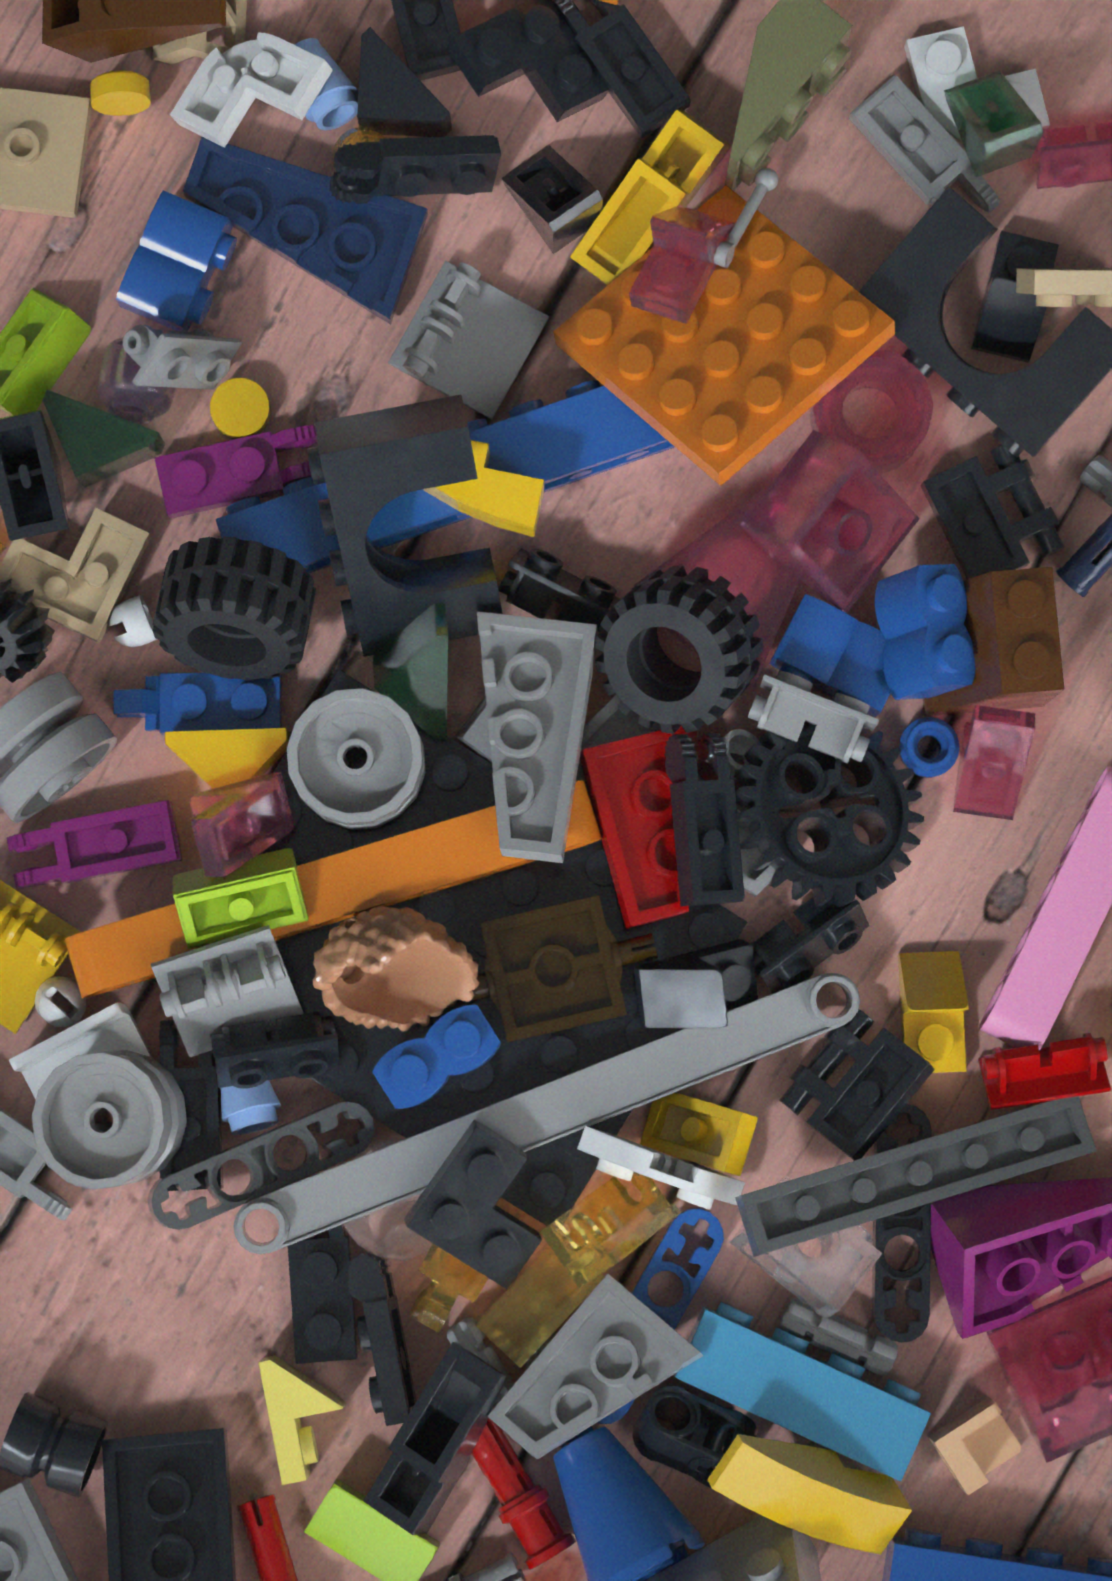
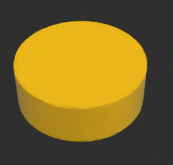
[90,70,151,116]
[210,378,271,439]

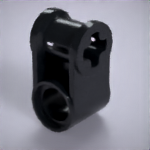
[632,1386,758,1488]

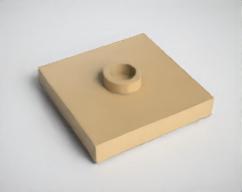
[0,87,92,218]

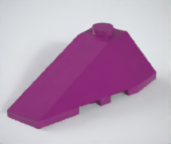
[930,1177,1112,1339]

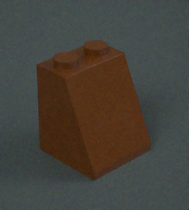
[923,567,1065,717]

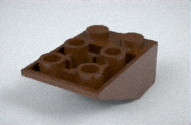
[42,0,226,63]

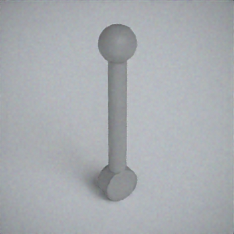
[714,168,779,268]

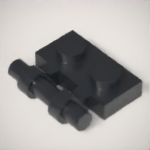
[920,445,1065,579]
[779,1009,935,1161]

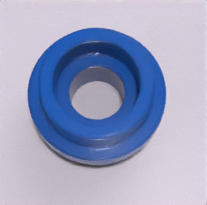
[899,717,959,778]

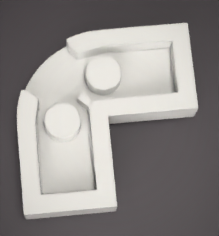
[904,26,1050,147]
[170,32,333,148]
[577,1126,745,1209]

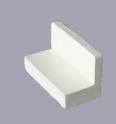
[9,1002,154,1099]

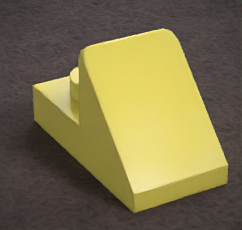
[258,1355,346,1485]

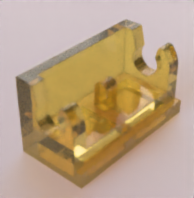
[540,1172,681,1288]
[475,1230,605,1368]

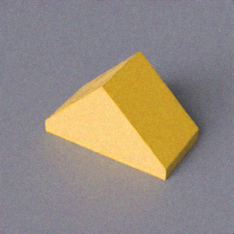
[165,728,291,807]

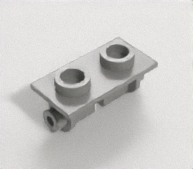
[123,325,242,390]
[748,671,879,763]

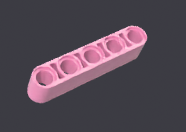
[979,765,1112,1051]

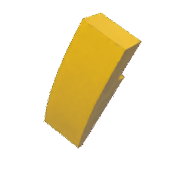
[570,109,731,285]
[423,440,544,537]
[707,1434,912,1555]

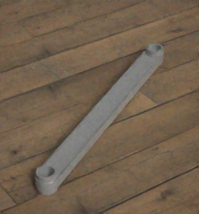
[234,973,860,1254]

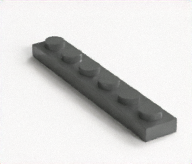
[735,1096,1096,1257]

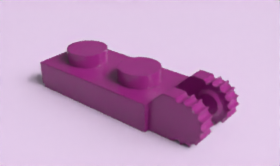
[154,425,317,519]
[7,800,183,888]

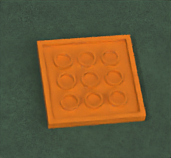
[553,185,895,486]

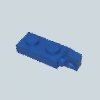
[113,673,282,735]

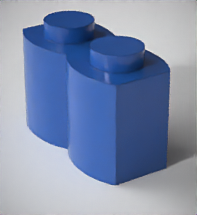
[116,190,237,332]
[875,564,976,700]
[769,594,891,718]
[372,1005,501,1109]

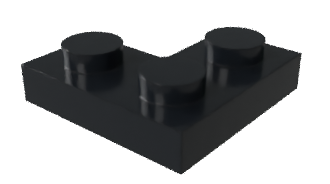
[446,0,609,122]
[404,1120,542,1289]

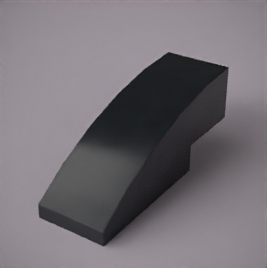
[363,1342,506,1535]

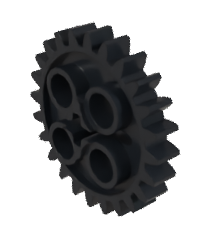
[734,721,924,907]

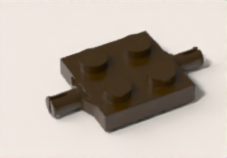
[456,895,658,1043]

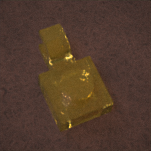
[409,1244,488,1332]

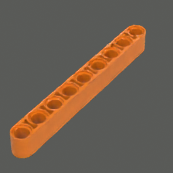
[65,780,603,998]

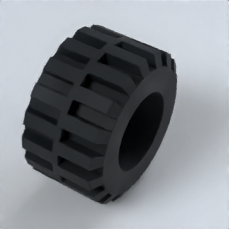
[152,536,316,680]
[595,565,763,734]

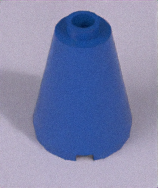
[553,1426,705,1581]

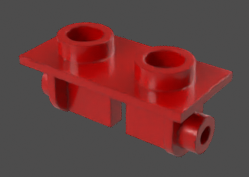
[978,1033,1111,1110]

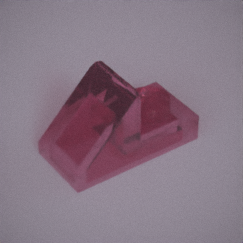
[629,205,734,324]
[953,705,1035,820]
[190,773,295,877]

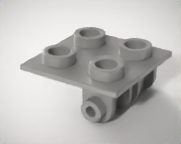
[388,260,549,420]
[151,925,304,1057]

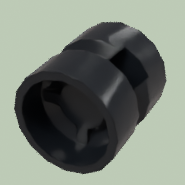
[0,1392,108,1498]

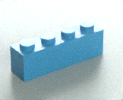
[674,1301,931,1481]

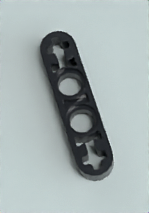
[872,1104,932,1343]

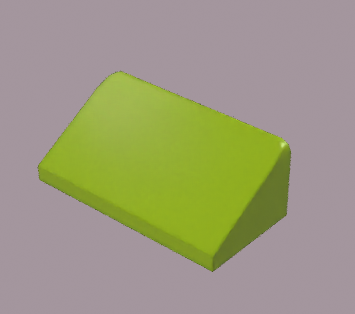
[0,288,91,416]
[172,848,309,949]
[304,1478,440,1581]

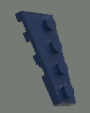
[183,137,428,325]

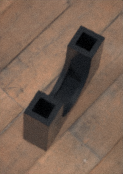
[859,187,1112,457]
[307,394,503,657]

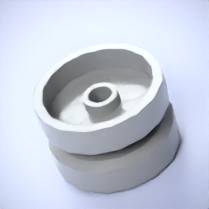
[0,672,118,823]
[287,688,426,830]
[32,1050,187,1190]

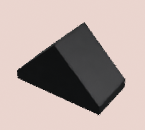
[357,27,452,137]
[501,145,603,254]
[0,410,69,541]

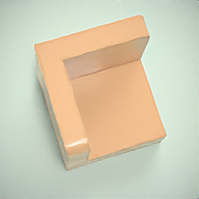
[928,1397,1021,1495]

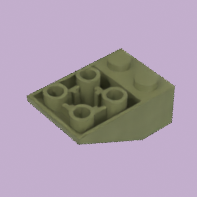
[725,0,853,191]

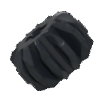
[0,578,55,683]

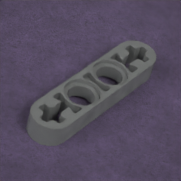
[147,1101,375,1230]

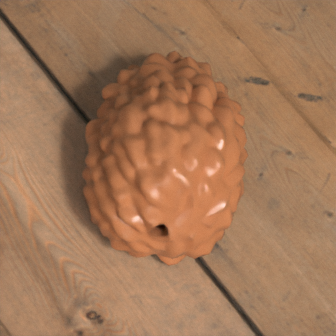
[313,906,479,1032]

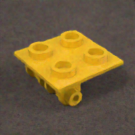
[0,880,81,1034]

